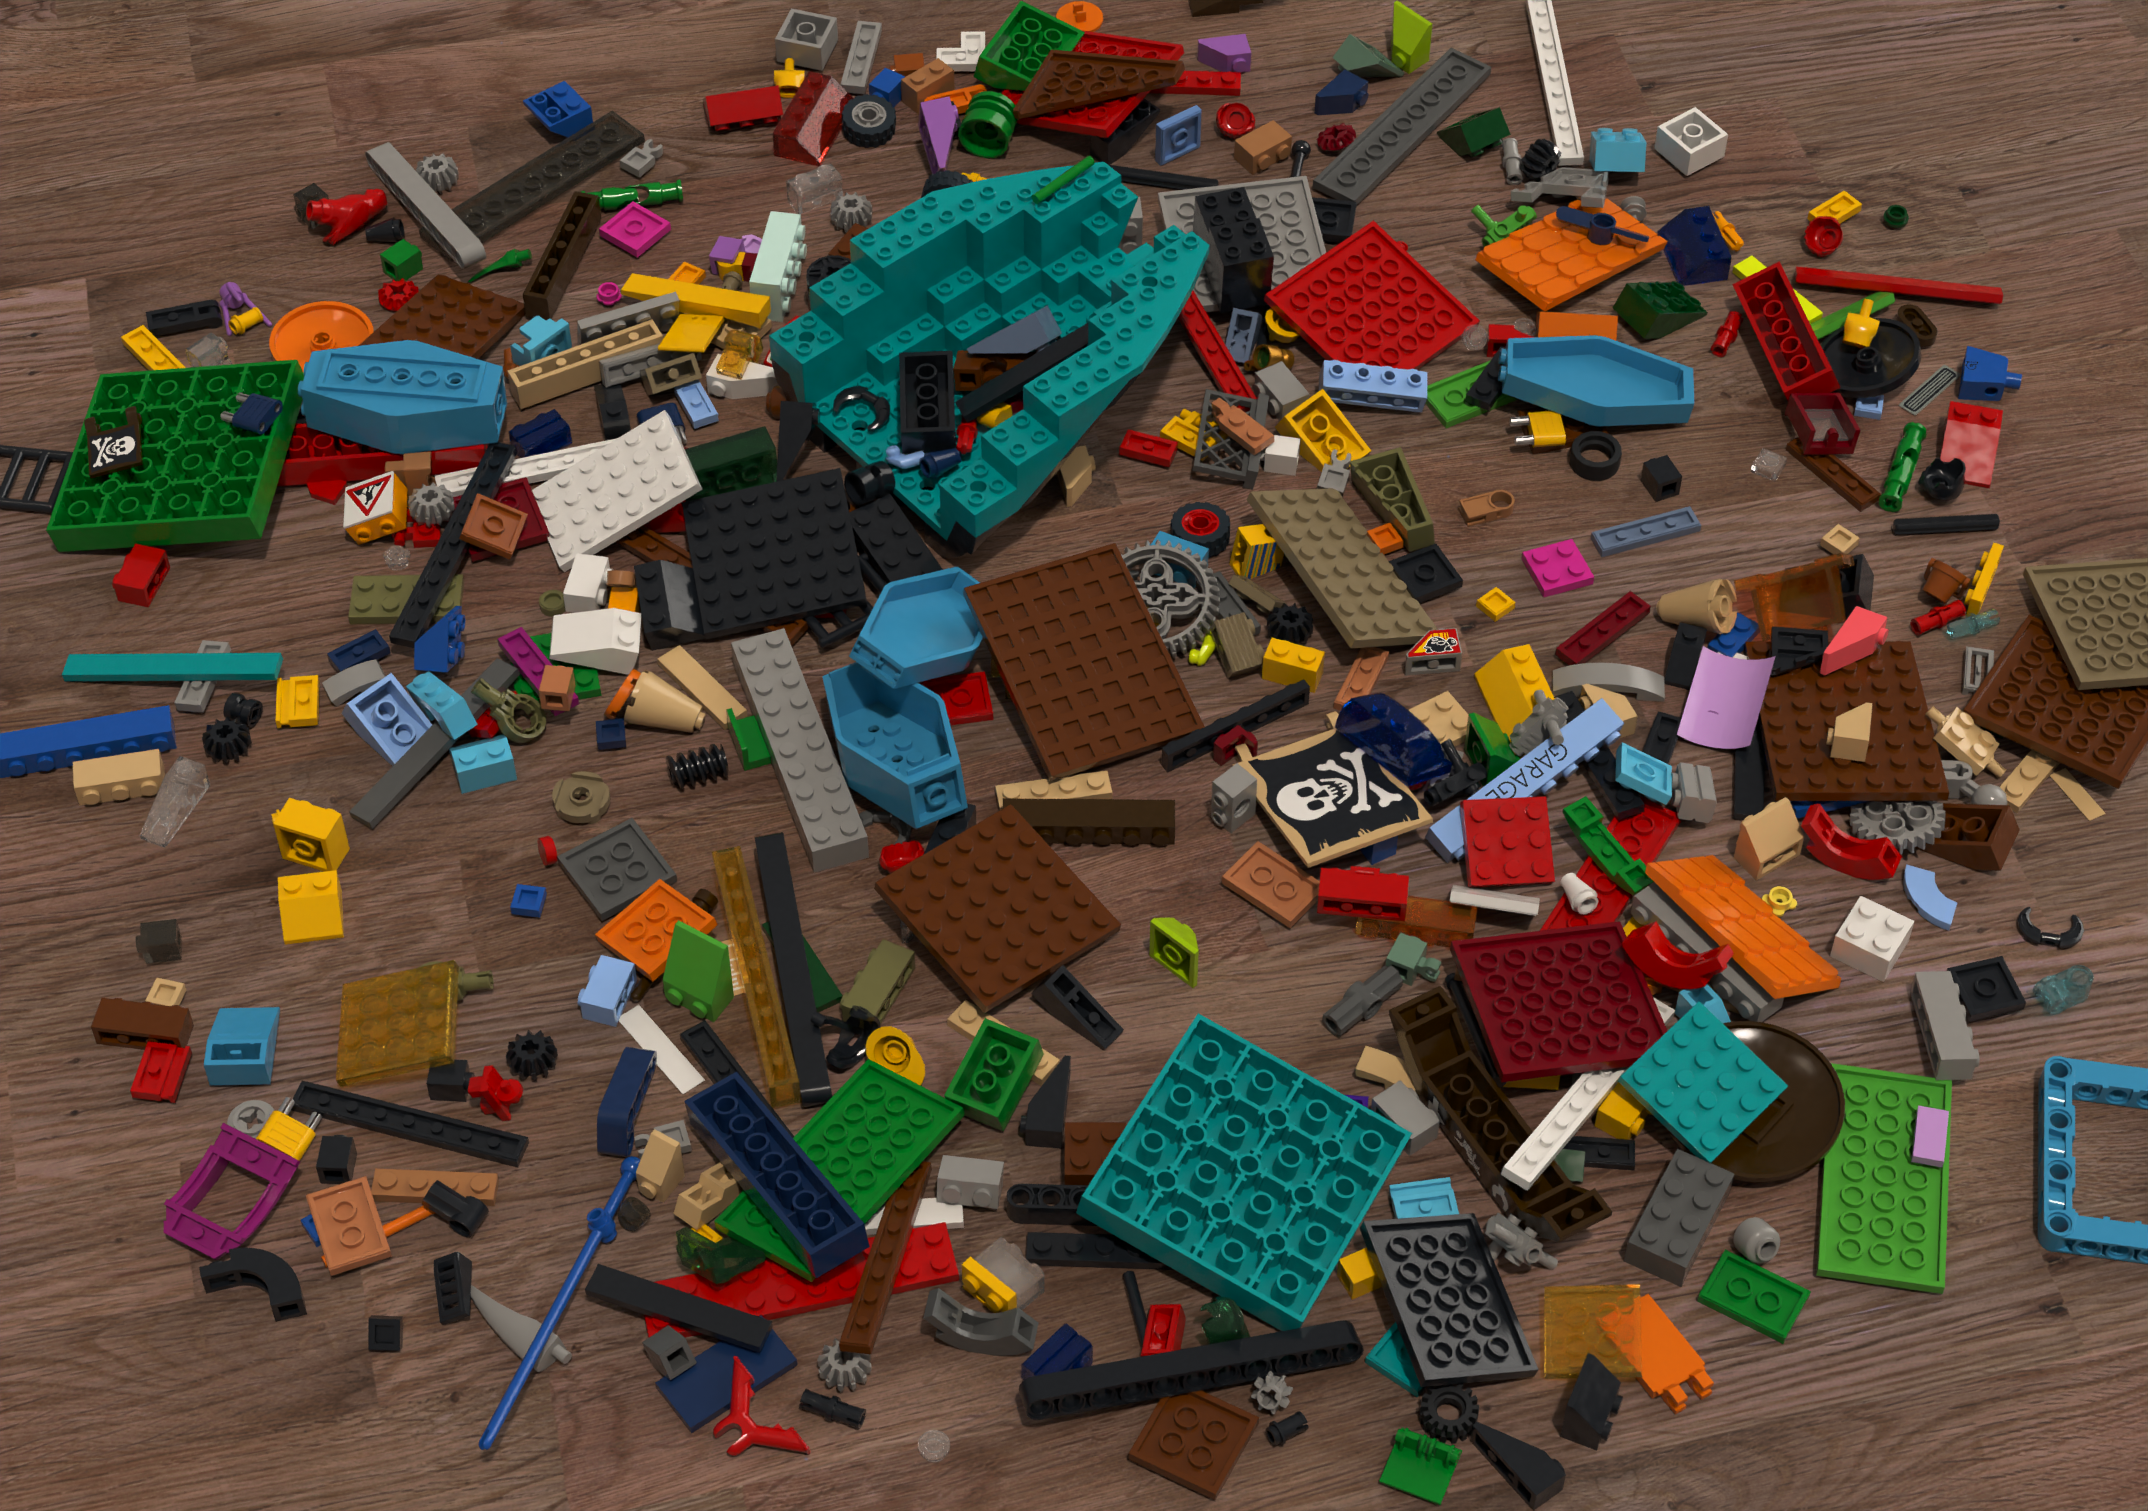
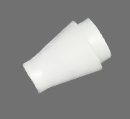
[1560,873,1598,914]

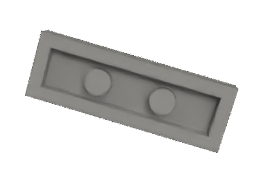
[174,640,231,712]

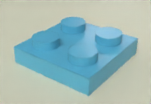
[1615,742,1672,805]

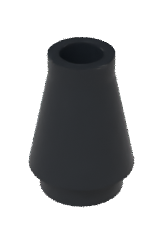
[365,217,405,242]

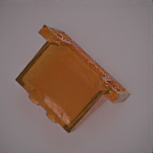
[1734,553,1855,642]

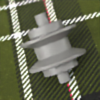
[1620,196,1647,221]

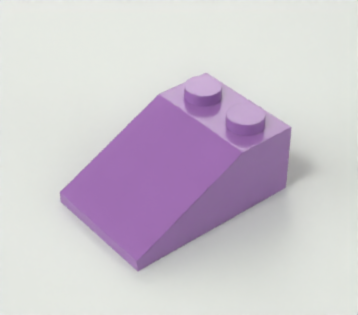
[918,97,959,174]

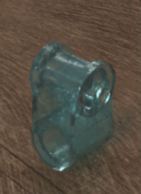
[2033,965,2094,1015]

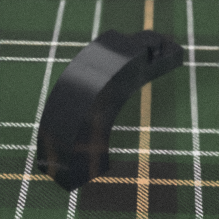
[199,1247,307,1322]

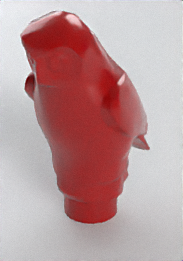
[306,189,387,246]

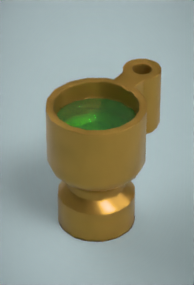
[1244,344,1295,372]

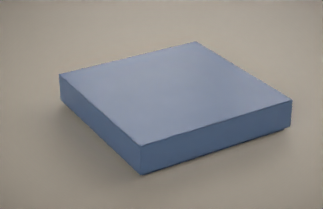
[1155,105,1202,166]

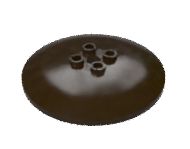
[1668,1021,1845,1182]

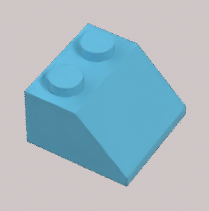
[449,734,517,794]

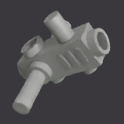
[1509,690,1569,756]
[1485,1213,1558,1270]

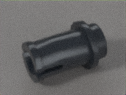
[1265,1411,1309,1446]

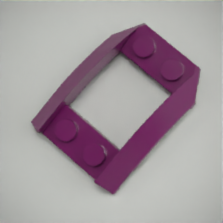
[164,1123,300,1260]

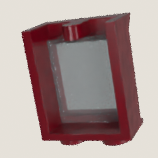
[1784,393,1861,455]

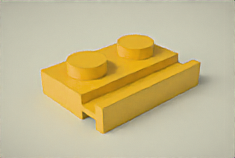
[275,675,320,728]
[962,1256,1017,1313]

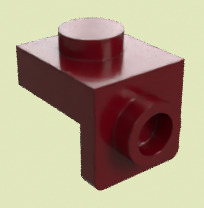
[1213,725,1258,766]

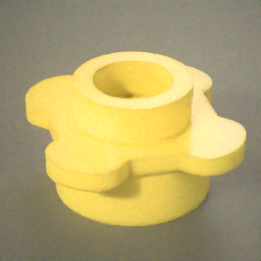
[1762,886,1797,917]

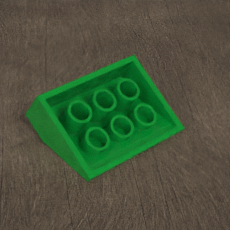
[974,1,1085,91]

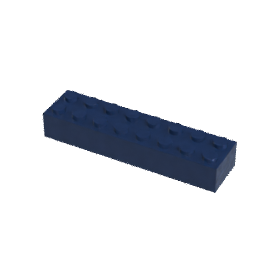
[684,1072,869,1278]

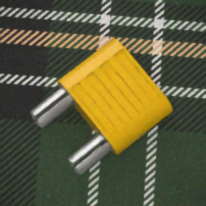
[1509,411,1566,448]
[256,1097,322,1161]

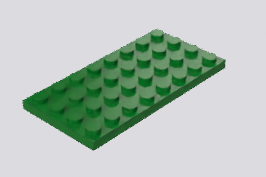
[714,1059,965,1282]

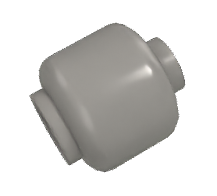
[1733,1217,1780,1264]

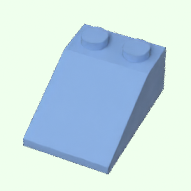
[341,673,432,766]

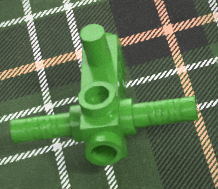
[1471,205,1537,247]

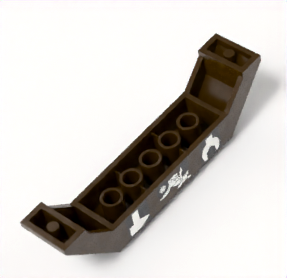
[1389,985,1613,1242]

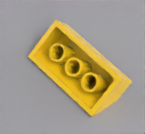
[1474,644,1567,759]

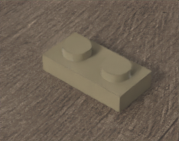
[1229,575,1287,614]

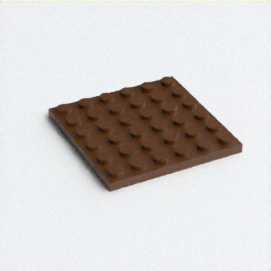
[1963,615,2148,789]
[874,804,1121,1013]

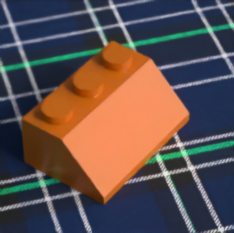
[1536,312,1618,341]

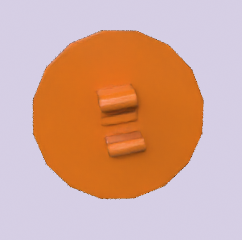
[1056,1,1103,32]

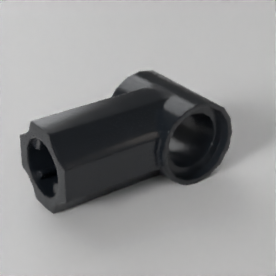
[422,1180,489,1238]

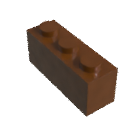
[91,998,194,1050]

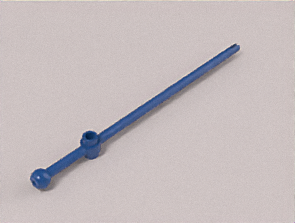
[478,1156,641,1450]

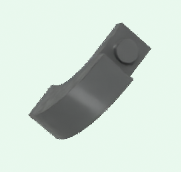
[923,1288,1039,1356]

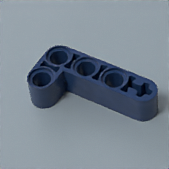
[597,1047,657,1157]

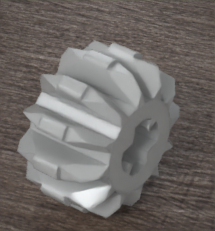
[416,153,459,194]
[830,192,872,233]
[408,482,455,528]
[817,1338,872,1393]

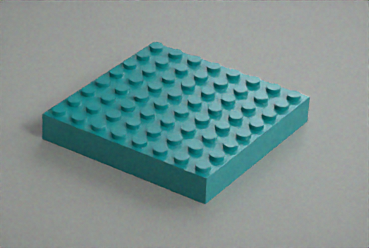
[1076,1013,1412,1331]

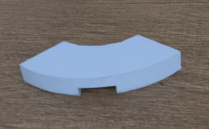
[1903,864,1957,930]

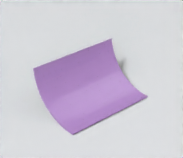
[1677,646,1776,749]

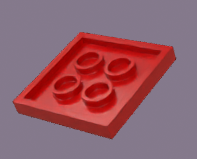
[1460,796,1555,888]

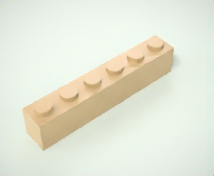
[507,319,663,409]

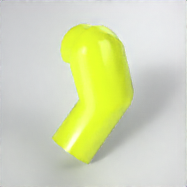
[1189,632,1216,666]

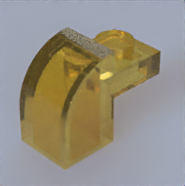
[716,329,763,380]

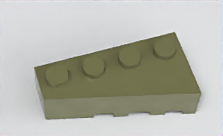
[1350,447,1435,552]

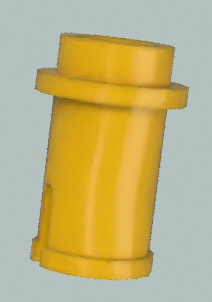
[228,307,263,334]

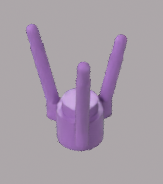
[219,282,272,336]

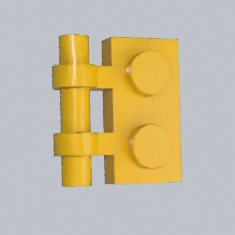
[1160,409,1228,461]

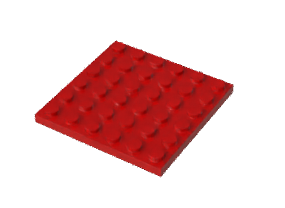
[1001,30,1185,138]
[1264,220,1480,370]

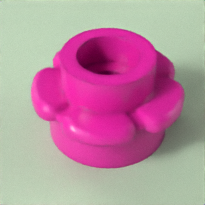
[596,282,622,306]

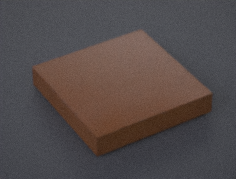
[459,493,528,560]

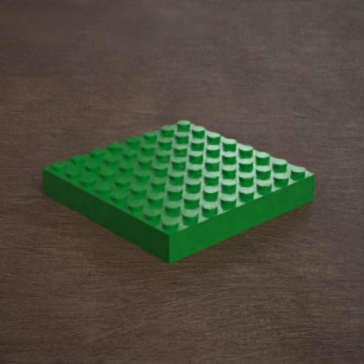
[46,360,304,552]

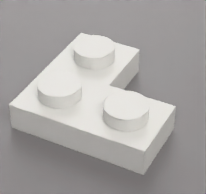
[937,32,985,72]

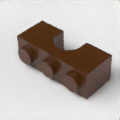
[953,350,1036,391]

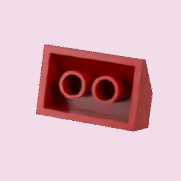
[703,85,783,131]

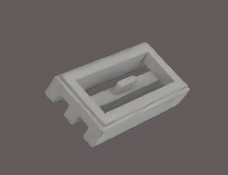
[1962,646,1994,695]

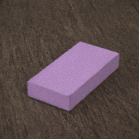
[1911,1105,1949,1167]

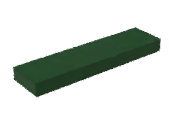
[762,921,843,1012]

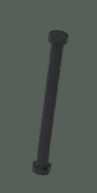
[1445,973,1506,1088]

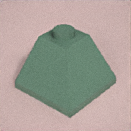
[1332,34,1404,77]

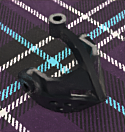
[810,1005,880,1069]

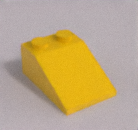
[1275,389,1371,472]

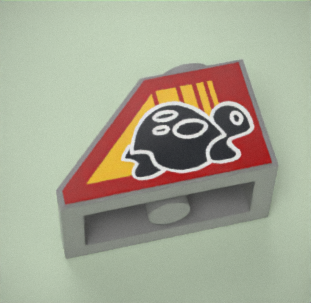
[1404,628,1462,676]

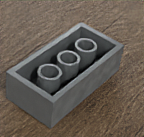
[1624,1149,1734,1287]

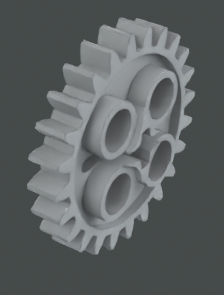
[1850,801,1945,854]

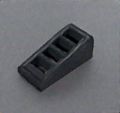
[434,1252,472,1325]

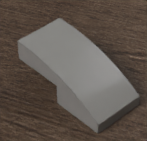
[322,659,386,707]

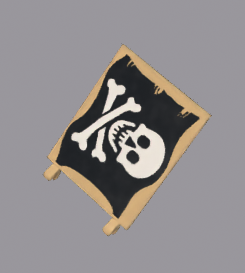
[1232,711,1433,868]

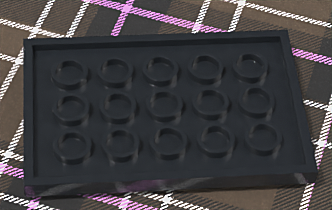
[1360,1213,1539,1387]

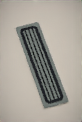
[1899,365,1961,415]

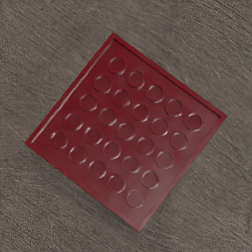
[1450,921,1668,1082]

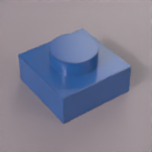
[510,884,547,918]

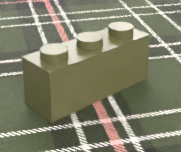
[840,939,915,1029]

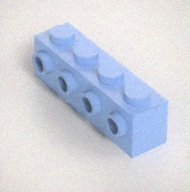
[1319,360,1427,413]

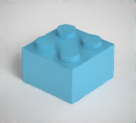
[1589,128,1647,172]

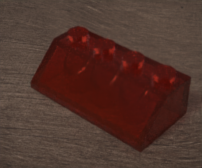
[772,71,854,167]

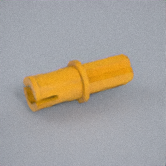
[1707,211,1744,252]

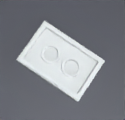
[1450,885,1540,916]

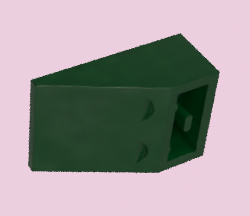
[1613,281,1708,339]

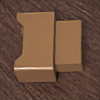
[385,452,436,497]

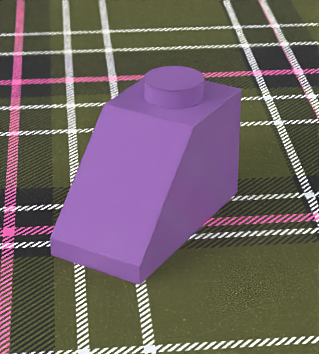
[1197,34,1251,72]

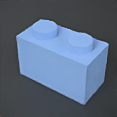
[578,955,637,1027]

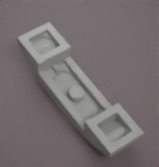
[1552,663,1665,702]

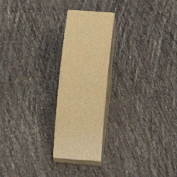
[673,1162,743,1230]

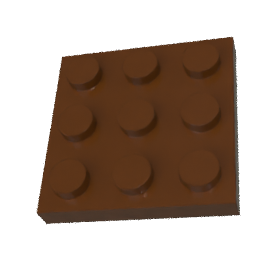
[1129,1390,1259,1500]

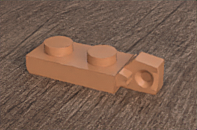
[1211,398,1274,455]

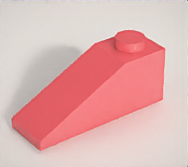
[1820,606,1889,675]

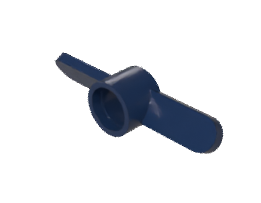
[1556,206,1649,245]

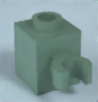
[1386,932,1442,986]

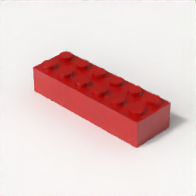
[1732,261,1841,401]

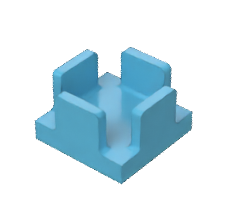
[510,316,572,366]

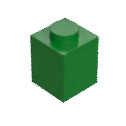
[380,239,423,281]

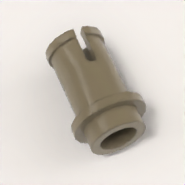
[721,271,743,291]

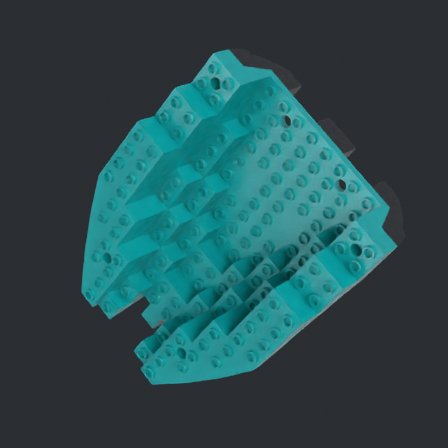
[769,162,1210,558]

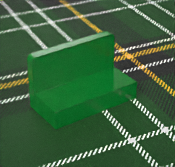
[726,708,771,771]

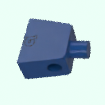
[1958,346,2022,401]

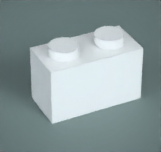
[563,553,613,613]

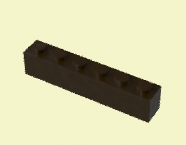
[523,191,601,320]
[1003,798,1175,846]

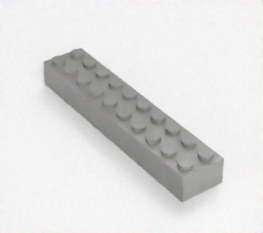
[731,628,869,873]

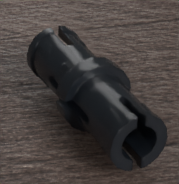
[799,1389,866,1429]

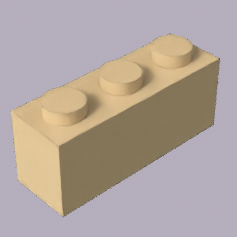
[73,749,166,806]

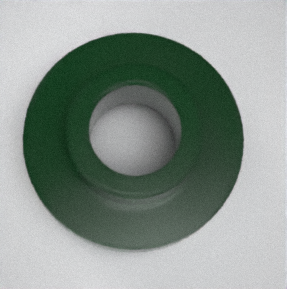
[1883,205,1909,228]

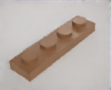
[371,1168,499,1206]

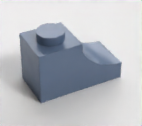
[1225,308,1262,364]

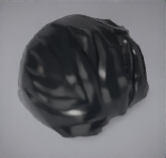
[1918,458,1966,501]

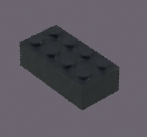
[899,351,956,454]

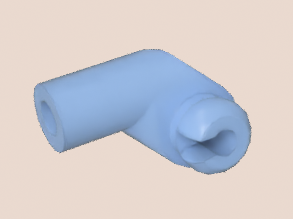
[886,445,924,469]

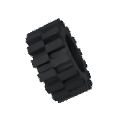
[1419,1383,1479,1444]

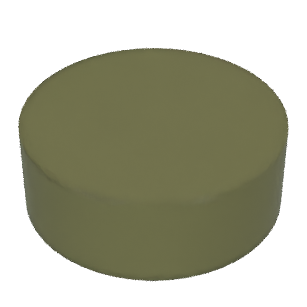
[539,590,566,617]

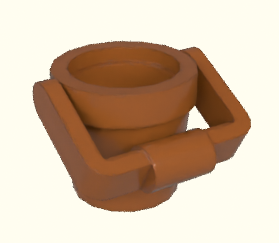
[1922,558,1971,604]

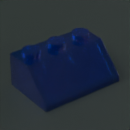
[1657,206,1732,286]

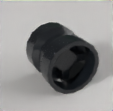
[223,692,263,728]

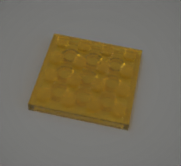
[336,960,459,1087]

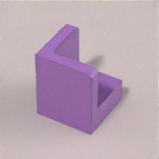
[709,236,745,275]

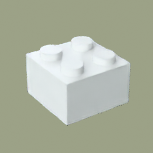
[1654,107,1728,176]
[1830,896,1914,982]

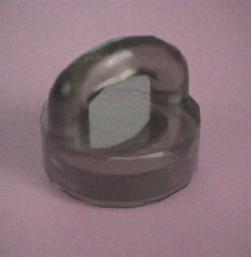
[617,1197,651,1232]

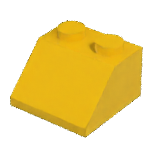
[278,870,344,945]

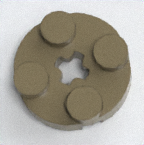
[552,771,611,824]

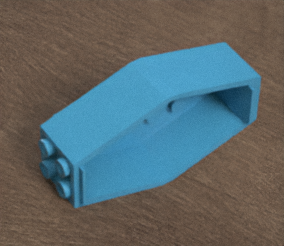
[298,340,507,454]
[822,662,968,829]

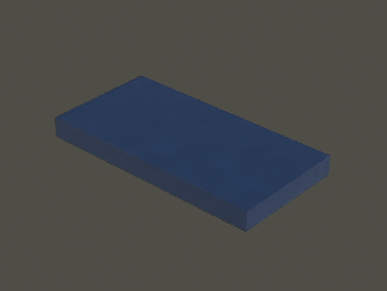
[655,1315,798,1433]

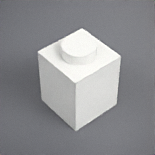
[1260,435,1300,476]

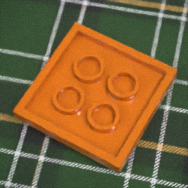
[595,879,718,982]

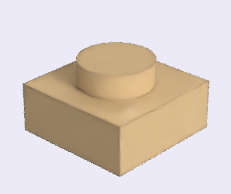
[1820,524,1860,558]
[145,978,186,1006]

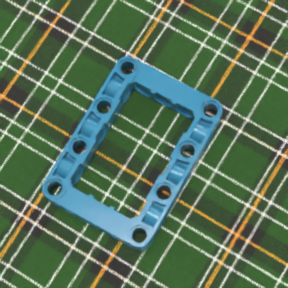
[2038,1056,2148,1264]

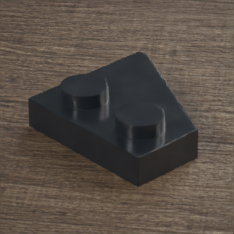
[1771,626,1828,675]

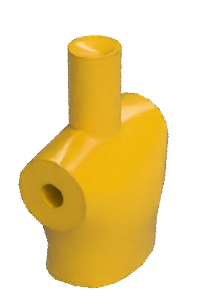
[774,58,805,98]
[1842,299,1880,348]

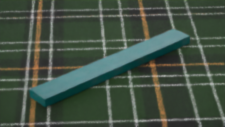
[62,653,283,681]

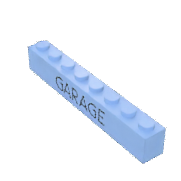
[1425,698,1624,863]

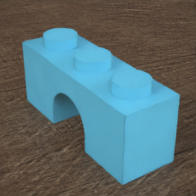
[406,671,478,740]

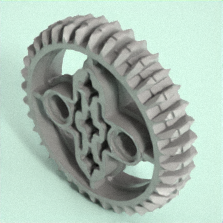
[1121,540,1220,659]

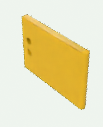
[658,314,725,353]

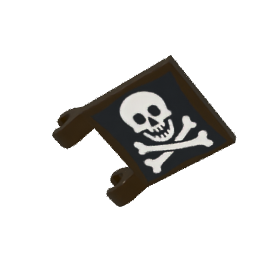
[84,406,143,479]

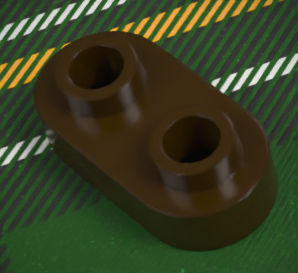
[1896,304,1937,347]

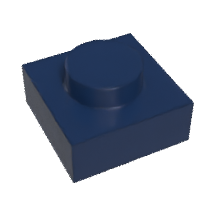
[596,718,626,750]

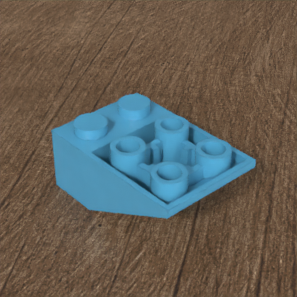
[204,1007,280,1085]

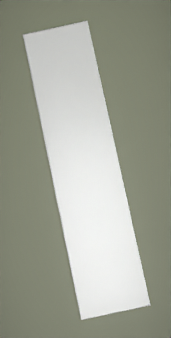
[619,1005,705,1094]

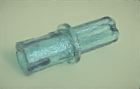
[1946,608,2000,639]

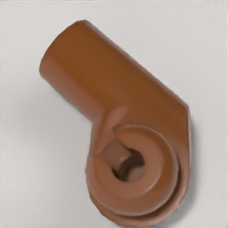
[503,348,519,380]

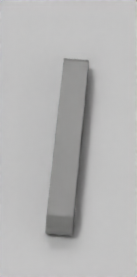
[365,142,486,269]

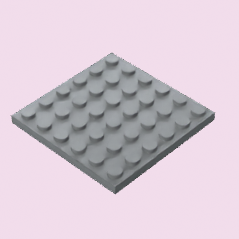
[1158,176,1326,312]

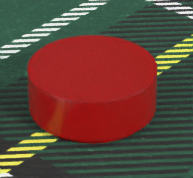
[537,836,557,866]

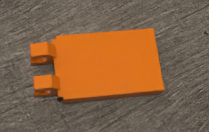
[1596,1294,1714,1415]

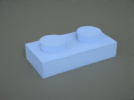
[674,379,719,429]

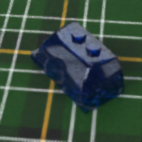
[1335,692,1452,787]

